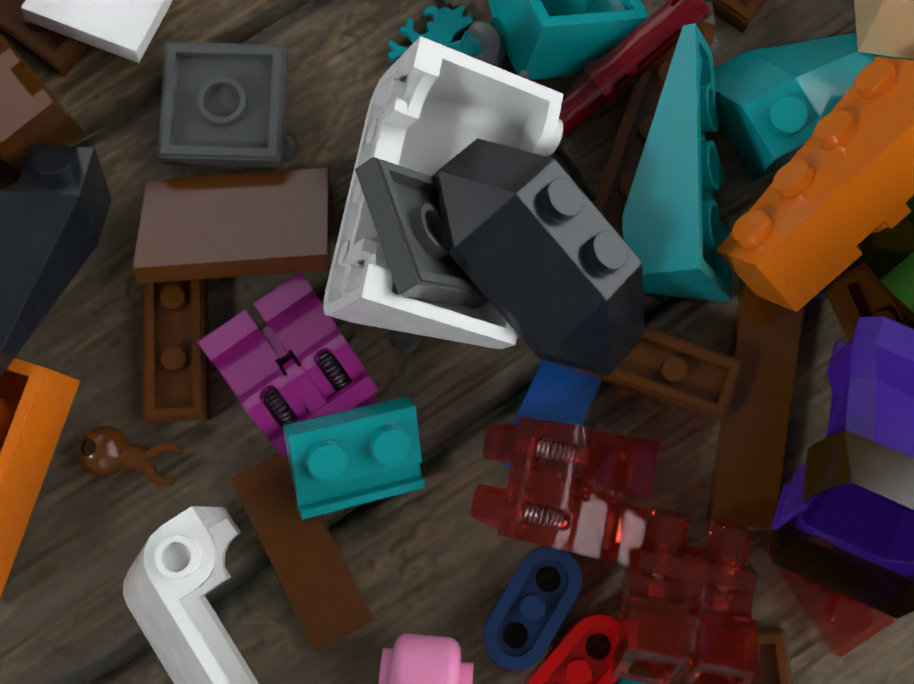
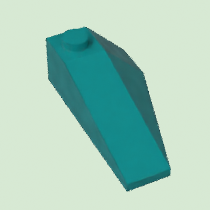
[488,0,650,80]
[621,23,732,302]
[714,32,912,182]

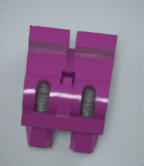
[198,272,379,458]

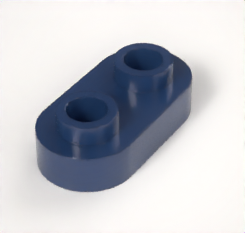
[483,546,582,670]

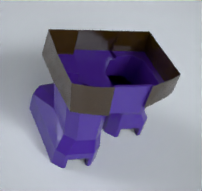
[770,316,914,619]

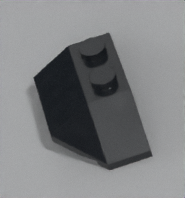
[432,138,645,377]

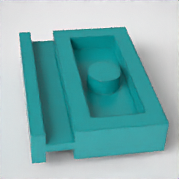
[283,396,425,520]

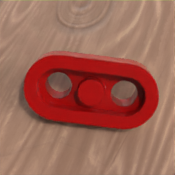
[525,612,633,684]

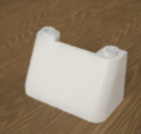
[323,36,563,349]
[123,506,259,684]

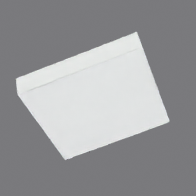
[21,0,173,63]

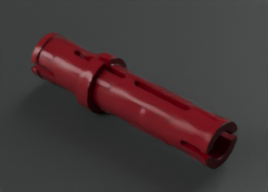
[559,0,712,137]

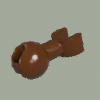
[79,426,183,486]

